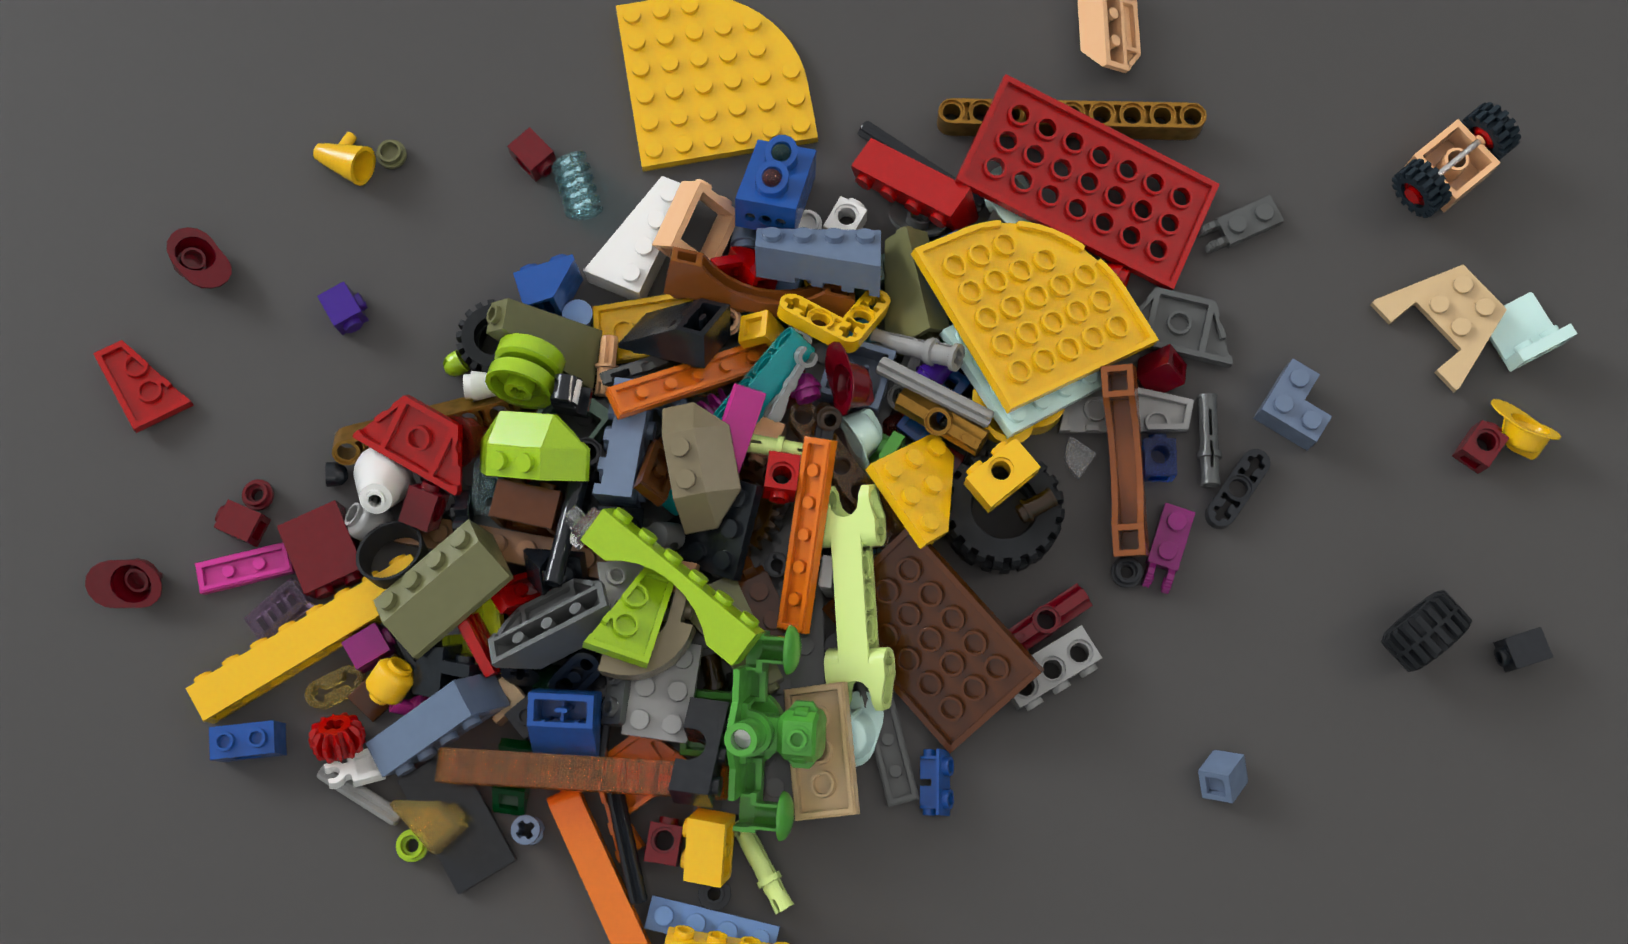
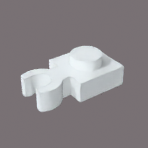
[324,748,386,789]

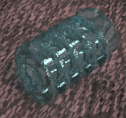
[551,151,603,220]

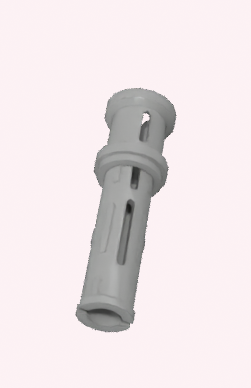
[870,328,965,372]

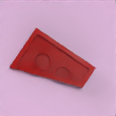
[93,340,194,433]

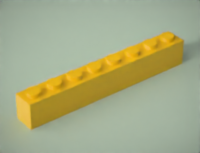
[186,554,415,724]

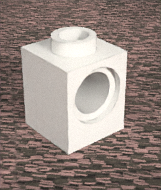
[823,196,867,230]

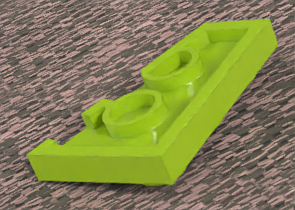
[582,567,674,669]

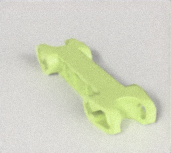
[822,484,896,711]

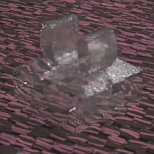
[564,506,600,550]

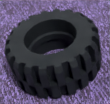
[945,449,1065,574]

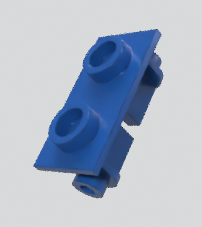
[919,749,954,816]

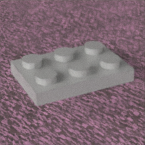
[621,644,703,744]

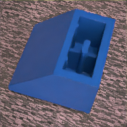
[513,254,583,316]
[527,688,602,758]

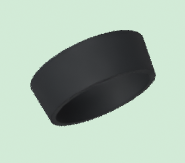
[356,521,428,589]

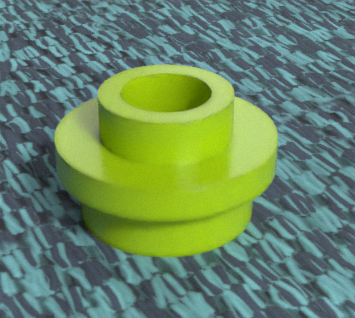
[396,829,429,862]

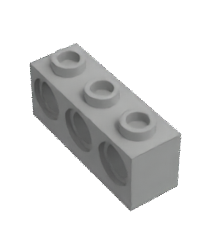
[1011,625,1102,712]

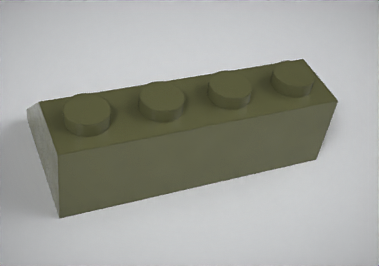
[373,519,514,660]

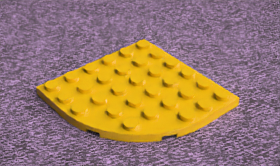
[616,0,818,172]
[911,220,1159,414]

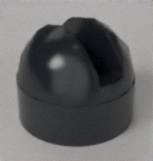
[325,462,349,487]

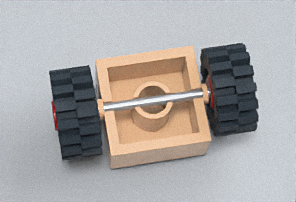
[1392,102,1521,218]

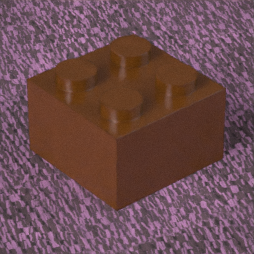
[488,478,565,538]

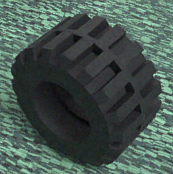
[456,299,495,373]
[1381,590,1472,672]

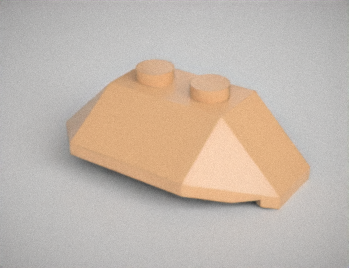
[1077,0,1141,73]

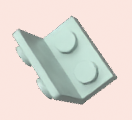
[1489,292,1578,372]

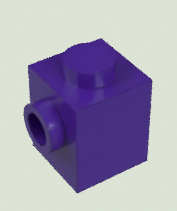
[317,281,369,335]

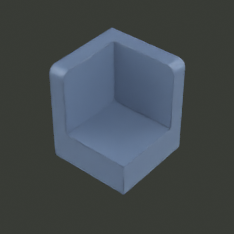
[1198,750,1248,803]

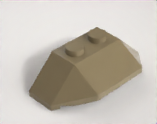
[662,402,742,535]

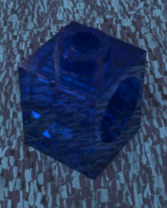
[1142,434,1177,482]

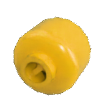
[365,656,413,706]

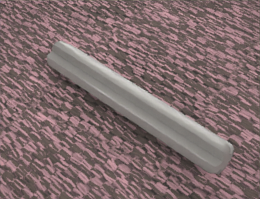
[876,357,994,428]

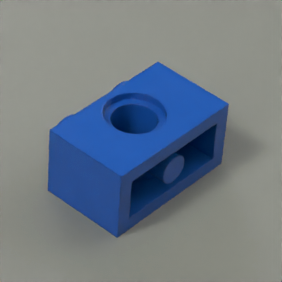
[209,720,287,762]

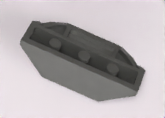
[488,578,610,669]

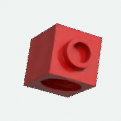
[762,451,801,504]

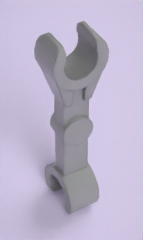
[763,346,818,422]

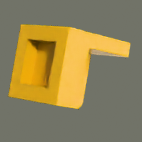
[738,310,785,348]

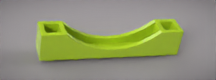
[580,507,765,666]

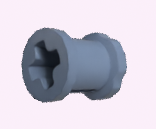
[511,815,545,845]

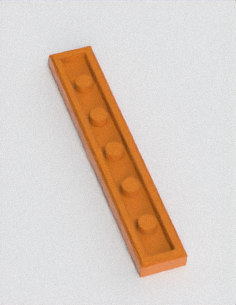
[605,344,769,420]
[777,436,838,634]

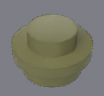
[376,140,407,169]

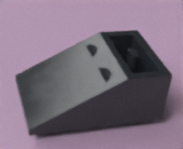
[618,298,730,368]

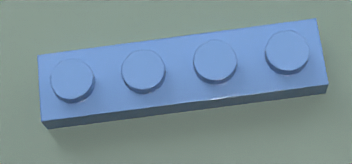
[644,895,780,944]

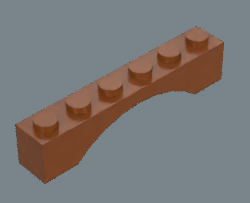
[663,246,855,326]
[1100,363,1149,558]

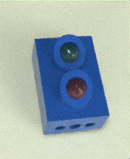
[735,135,817,230]

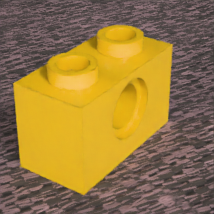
[964,438,1041,514]

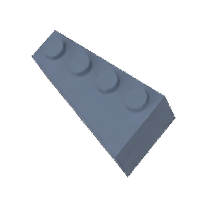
[755,227,881,297]
[592,377,659,508]
[365,674,510,778]

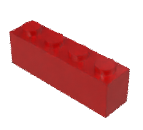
[851,138,979,231]

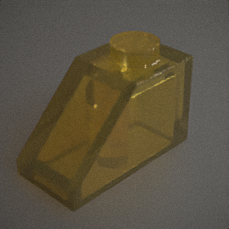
[389,800,469,854]

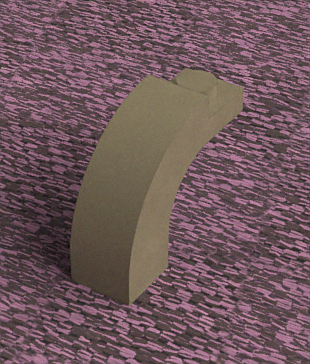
[598,587,696,680]

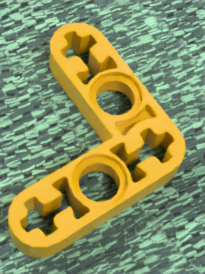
[777,290,891,353]

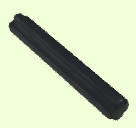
[603,773,647,905]

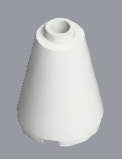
[354,447,416,514]

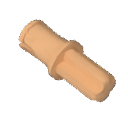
[594,335,619,397]

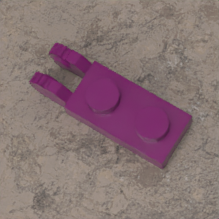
[1141,502,1196,594]

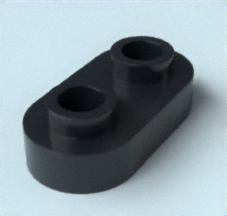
[549,648,602,691]

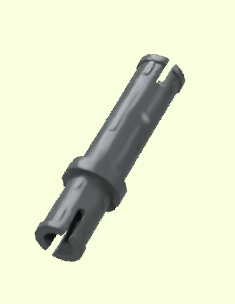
[1197,393,1222,488]

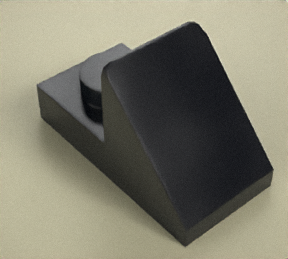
[523,548,589,595]

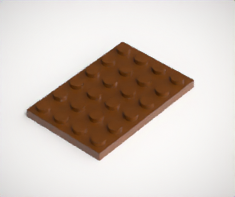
[822,528,1044,753]

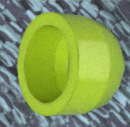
[443,350,470,377]

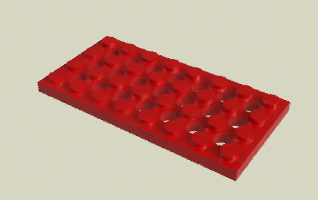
[954,74,1220,290]

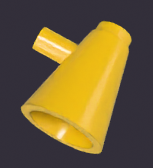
[313,132,376,186]

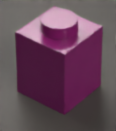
[341,623,398,673]

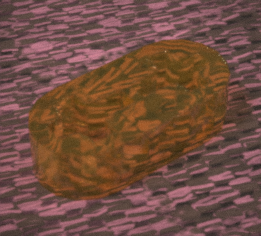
[305,665,366,710]

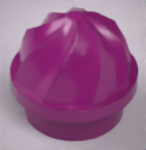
[791,373,822,405]

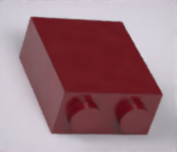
[277,500,364,600]

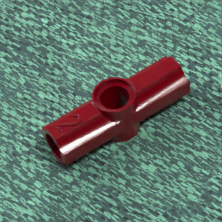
[1008,583,1093,650]

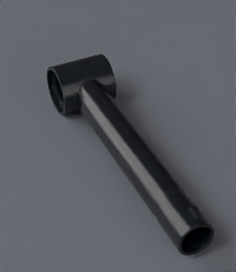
[542,437,602,587]

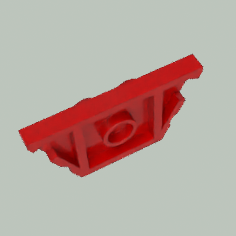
[352,395,463,496]

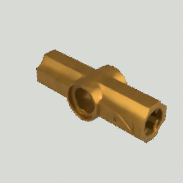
[894,387,990,456]

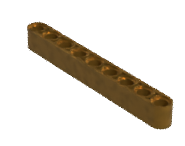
[937,98,1207,140]

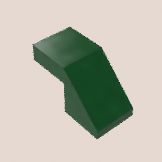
[492,738,534,816]

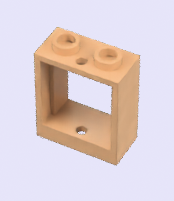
[652,179,735,260]

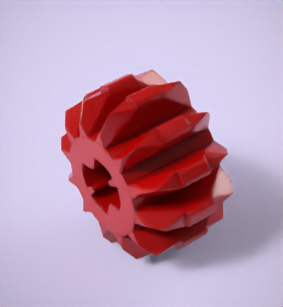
[308,712,366,764]

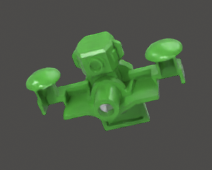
[679,625,827,841]

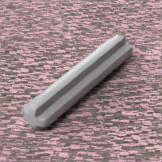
[317,763,404,826]

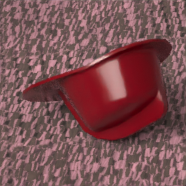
[166,227,232,289]
[825,341,874,416]
[85,558,163,608]

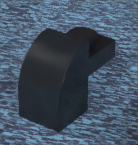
[412,644,483,697]

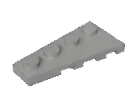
[1058,387,1194,434]

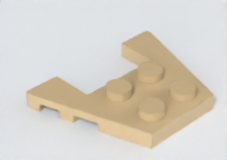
[1370,264,1507,393]

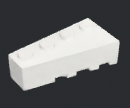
[583,176,681,300]

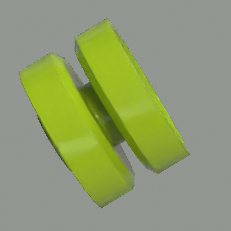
[485,333,566,409]

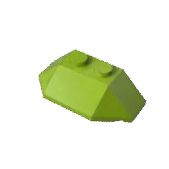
[480,411,590,481]

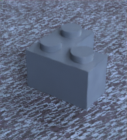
[1253,358,1332,451]

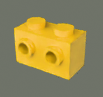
[680,808,736,888]

